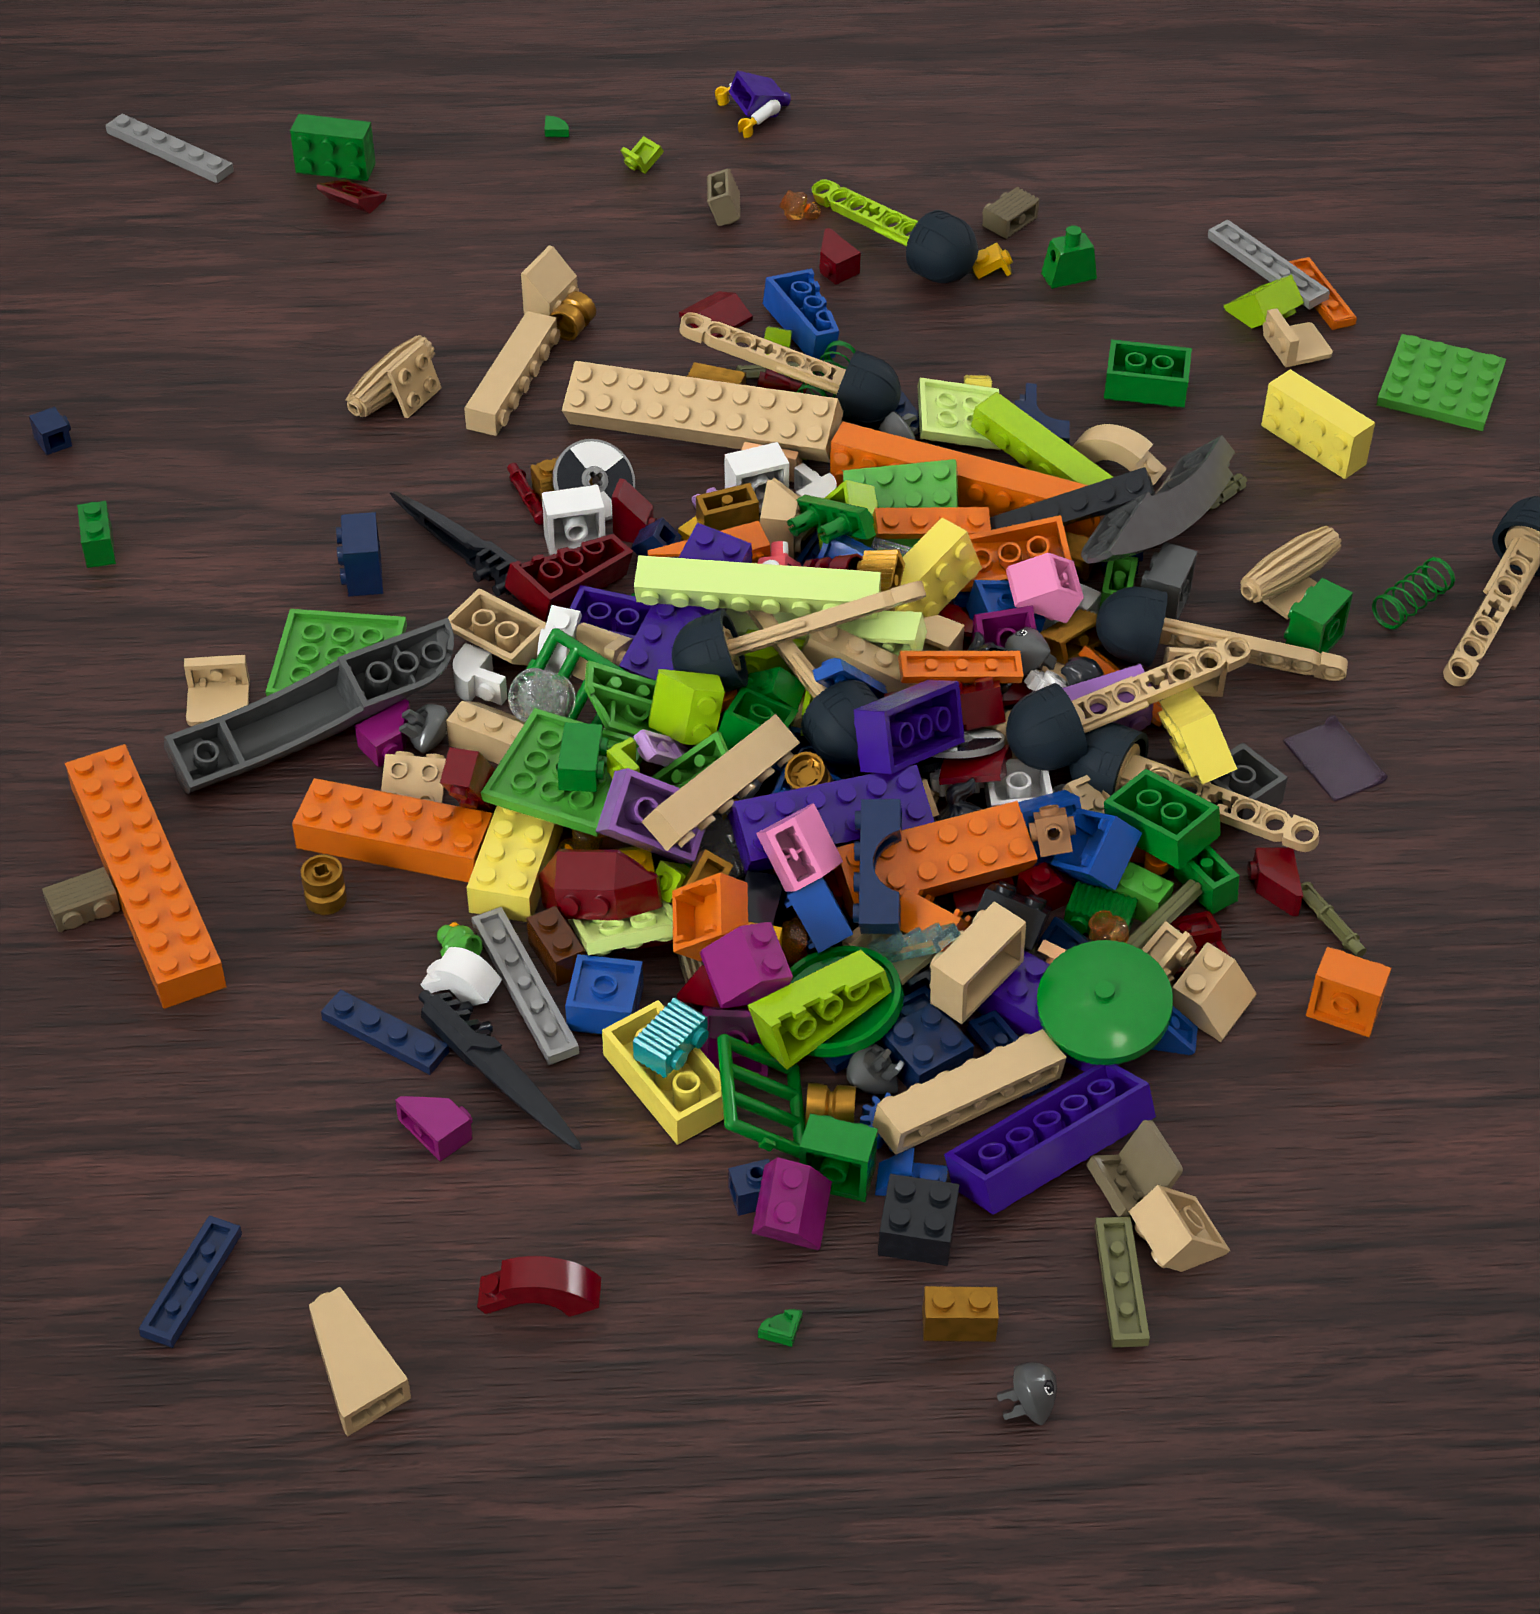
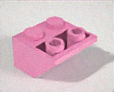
[1006,553,1084,624]
[756,803,843,892]

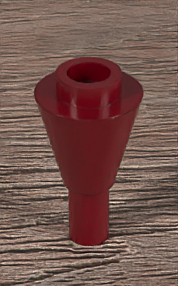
[757,368,807,394]

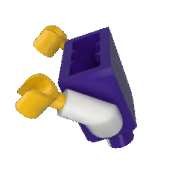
[715,71,791,138]

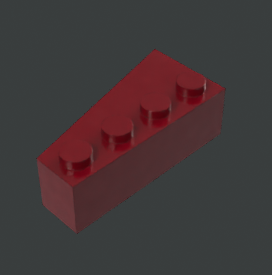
[504,534,633,622]
[879,677,1006,730]

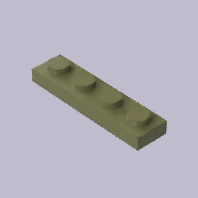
[1094,1217,1150,1348]

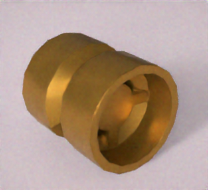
[550,291,596,341]
[785,752,833,790]
[301,854,347,915]
[805,1083,856,1127]

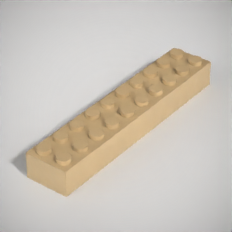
[562,361,843,463]

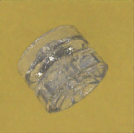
[508,668,576,722]

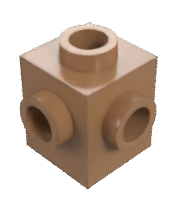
[1029,805,1076,857]

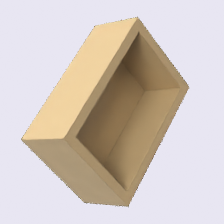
[929,901,1026,1024]

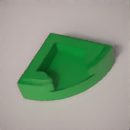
[545,115,569,137]
[758,1309,803,1347]

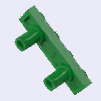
[787,494,876,544]

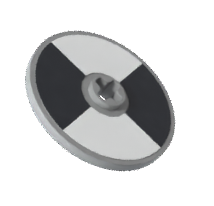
[553,439,635,521]
[931,727,1005,758]

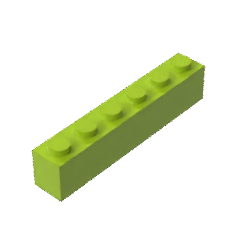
[971,392,1113,485]

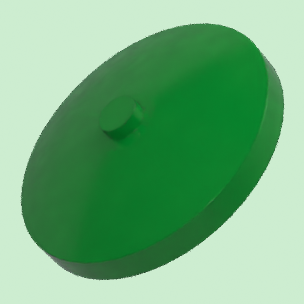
[1037,940,1173,1065]
[790,946,904,1057]

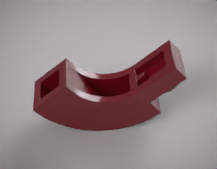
[477,1256,602,1317]

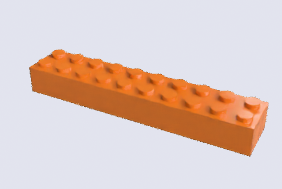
[830,422,1105,538]
[65,744,227,1009]

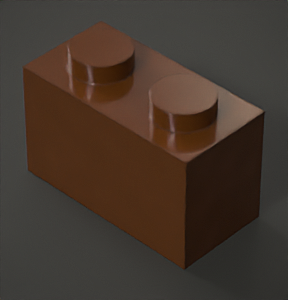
[526,906,585,987]

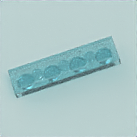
[867,923,961,963]

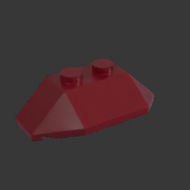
[538,849,663,920]

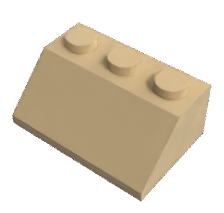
[448,588,546,666]
[446,701,527,764]

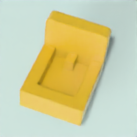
[973,242,1013,279]

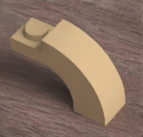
[1072,424,1167,485]

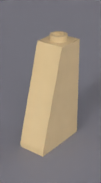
[309,1287,411,1437]

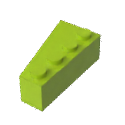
[747,949,892,1069]

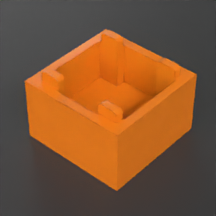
[672,872,748,962]
[900,887,973,952]
[1306,947,1391,1038]

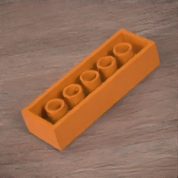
[292,778,493,882]
[833,801,1038,919]

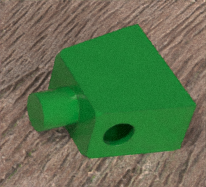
[1041,225,1097,289]

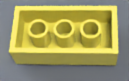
[1261,369,1375,479]
[895,518,982,618]
[1158,687,1237,784]
[467,806,563,922]
[602,1000,724,1145]

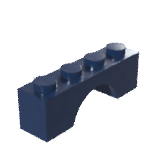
[853,799,902,934]

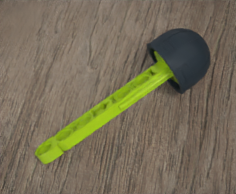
[811,179,978,283]

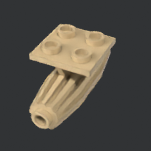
[346,335,442,418]
[1240,526,1341,620]

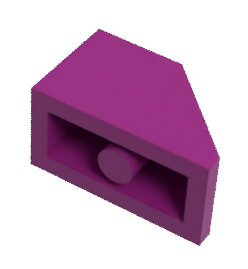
[355,698,410,768]
[395,1096,473,1162]

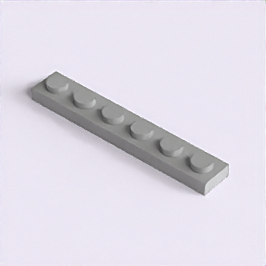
[106,113,234,183]
[1208,219,1330,310]
[472,907,579,1065]

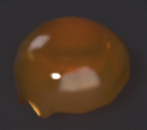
[780,916,809,966]

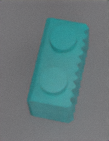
[633,998,709,1078]

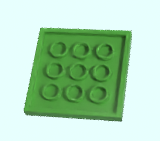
[1376,334,1506,431]
[843,459,958,557]
[266,609,407,696]
[481,708,643,837]

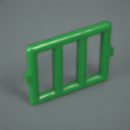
[514,628,627,726]
[717,1034,806,1158]

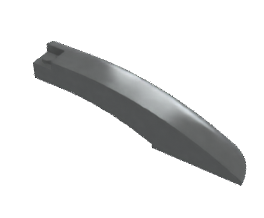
[1081,435,1235,563]
[164,617,454,794]

